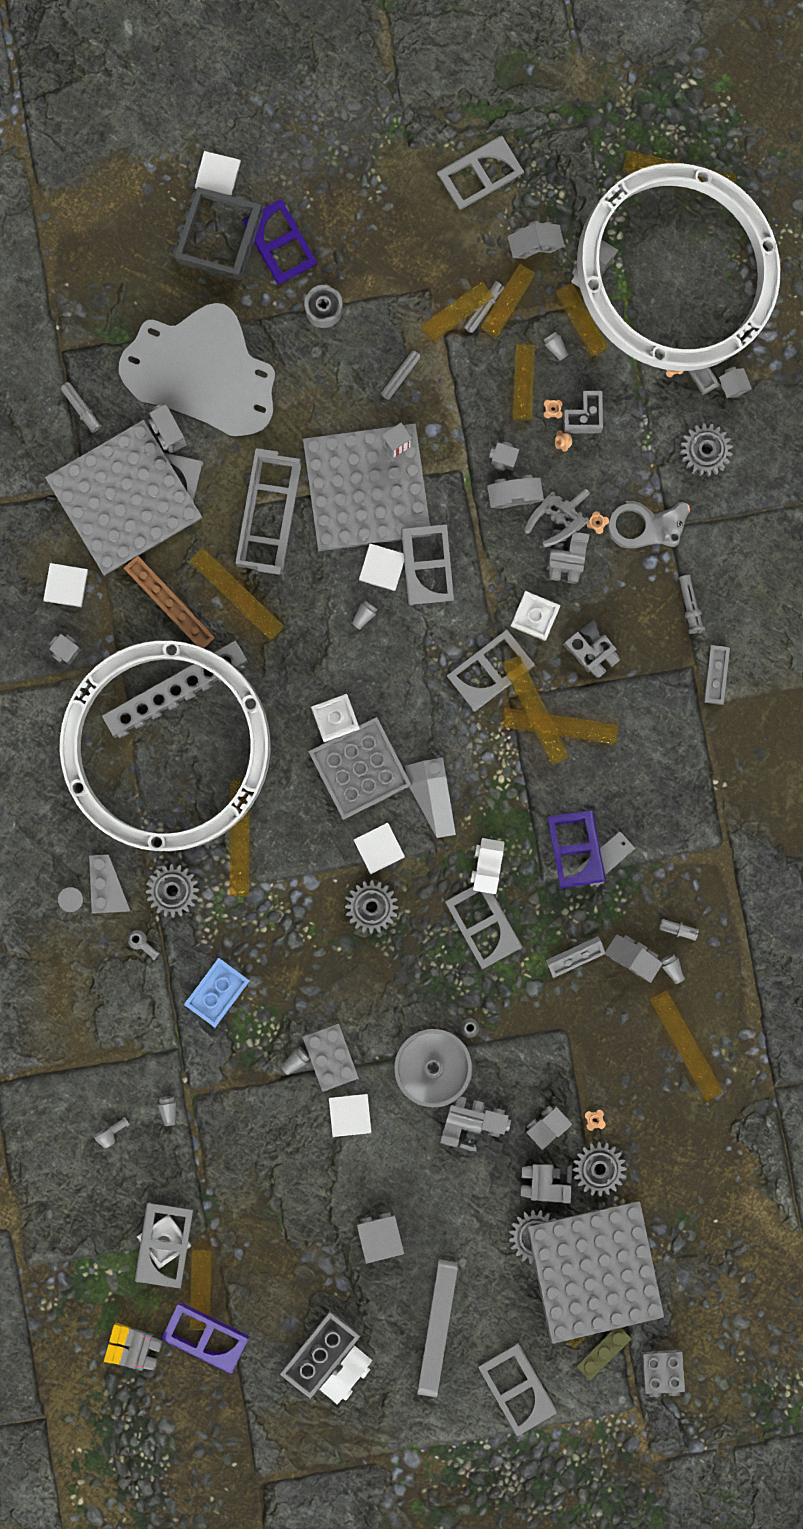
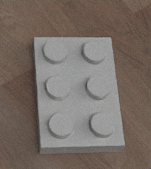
[303,1024,359,1092]

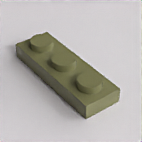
[576,1328,631,1381]

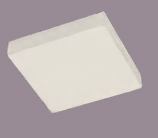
[195,151,241,196]
[359,544,404,591]
[44,563,88,607]
[510,591,560,641]
[311,694,360,742]
[354,823,405,874]
[329,1094,371,1137]
[137,1214,191,1269]

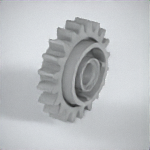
[680,423,733,477]
[146,864,200,918]
[345,880,398,934]
[572,1142,627,1197]
[509,1210,556,1264]

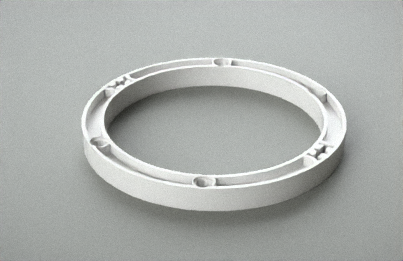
[577,163,780,371]
[60,641,270,851]

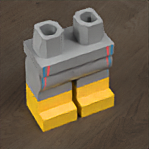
[104,1323,163,1371]

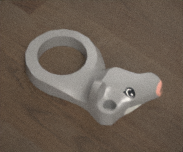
[607,501,690,548]

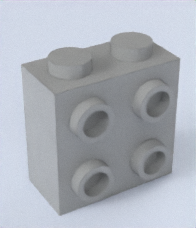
[149,404,187,454]
[357,1212,404,1264]
[641,1350,685,1397]

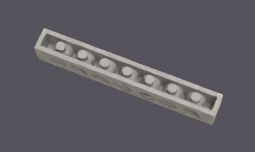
[102,641,248,738]

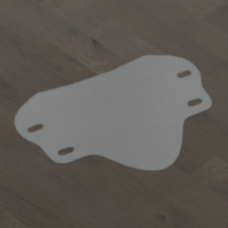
[119,303,275,436]

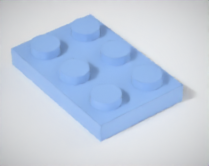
[184,958,250,1028]

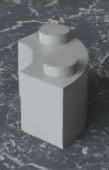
[487,475,544,509]

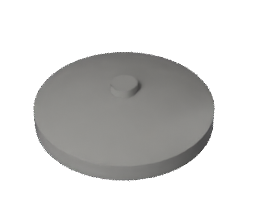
[394,1029,473,1108]

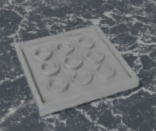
[309,717,412,820]

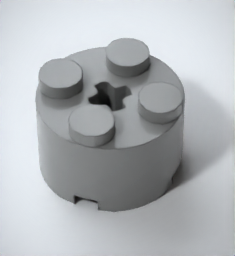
[304,285,343,328]

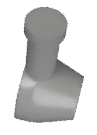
[127,930,160,960]
[94,1117,129,1148]

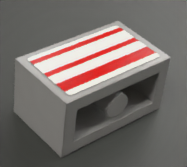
[382,423,413,459]

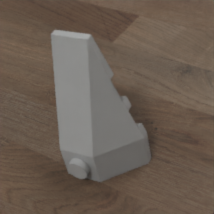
[405,758,456,838]

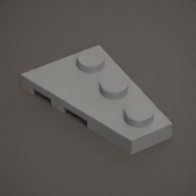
[89,855,131,914]

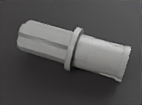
[659,919,699,941]

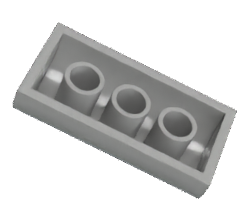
[280,1311,360,1399]

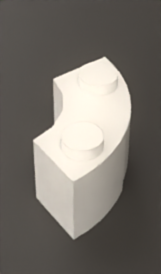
[471,838,504,894]
[319,1346,372,1404]

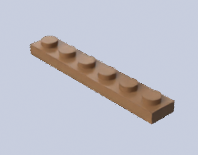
[124,555,216,649]

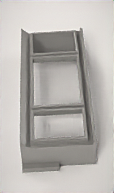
[235,448,302,575]

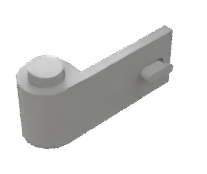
[577,832,635,887]

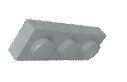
[704,645,730,705]
[546,936,605,978]

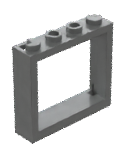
[173,187,264,281]

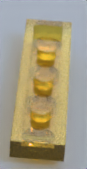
[481,264,536,338]
[421,281,494,342]
[555,283,609,358]
[513,344,535,421]
[190,1250,212,1330]

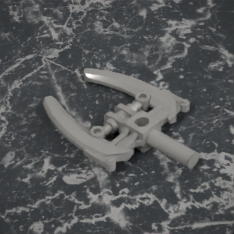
[524,489,590,547]

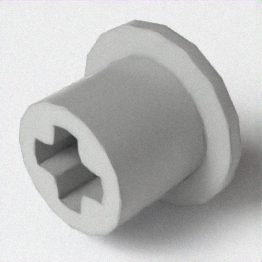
[58,887,83,912]

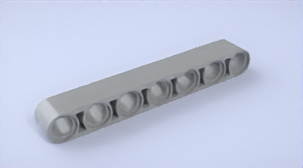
[417,1259,458,1398]

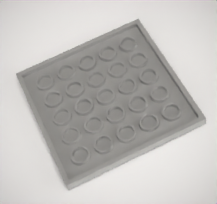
[45,420,202,576]
[303,424,431,551]
[527,1201,664,1344]

